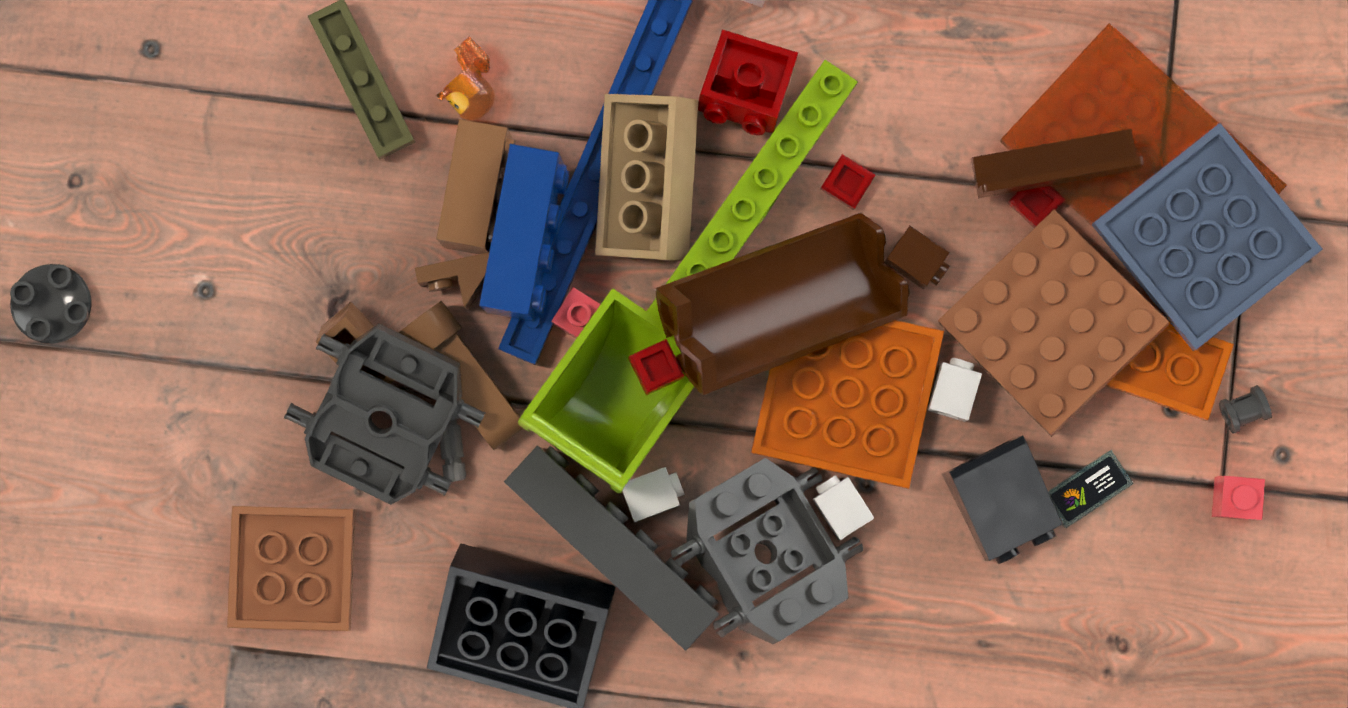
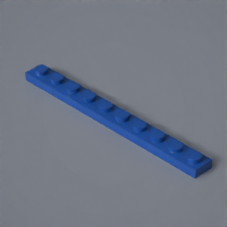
[498,0,693,365]

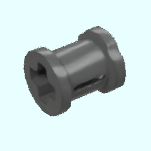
[1219,385,1272,434]

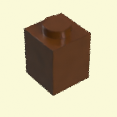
[884,225,950,290]

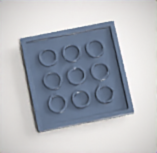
[1091,123,1323,351]

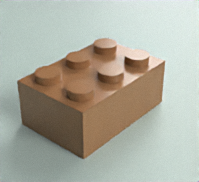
[436,119,515,254]

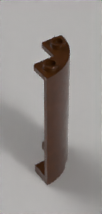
[655,213,910,395]

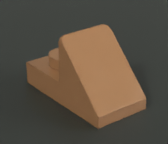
[415,252,489,310]

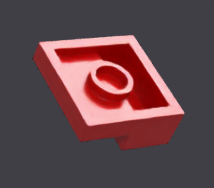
[698,29,798,136]

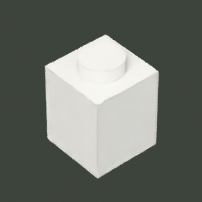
[927,358,982,422]
[622,467,685,522]
[812,475,874,540]

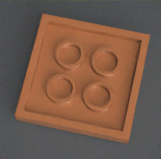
[227,506,355,631]

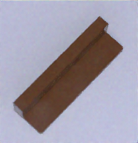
[971,129,1144,199]

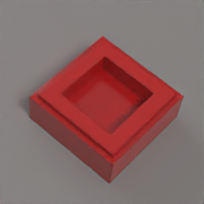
[820,154,876,210]
[1007,186,1065,228]
[628,339,685,396]

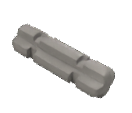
[440,417,466,482]

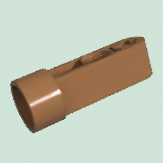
[398,301,523,450]

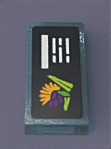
[1048,450,1134,528]

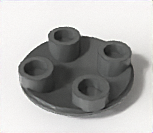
[10,264,92,344]

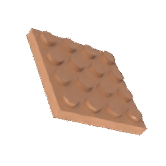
[938,210,1169,437]

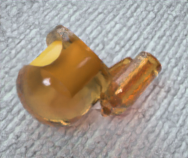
[436,36,495,121]

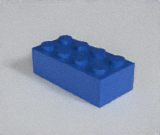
[479,144,569,322]

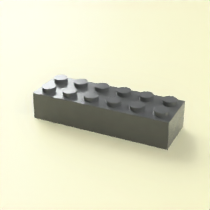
[504,445,719,651]

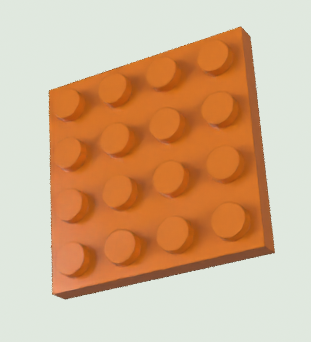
[751,320,944,489]

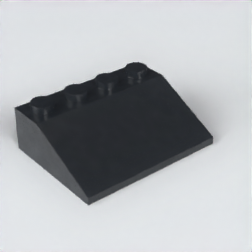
[427,543,616,708]

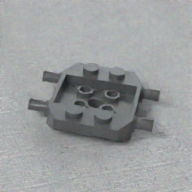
[284,324,486,505]
[671,458,863,644]

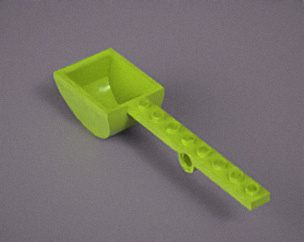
[518,60,858,493]

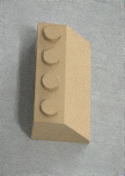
[595,94,698,260]

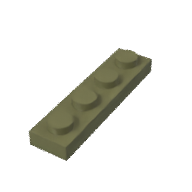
[308,0,415,160]

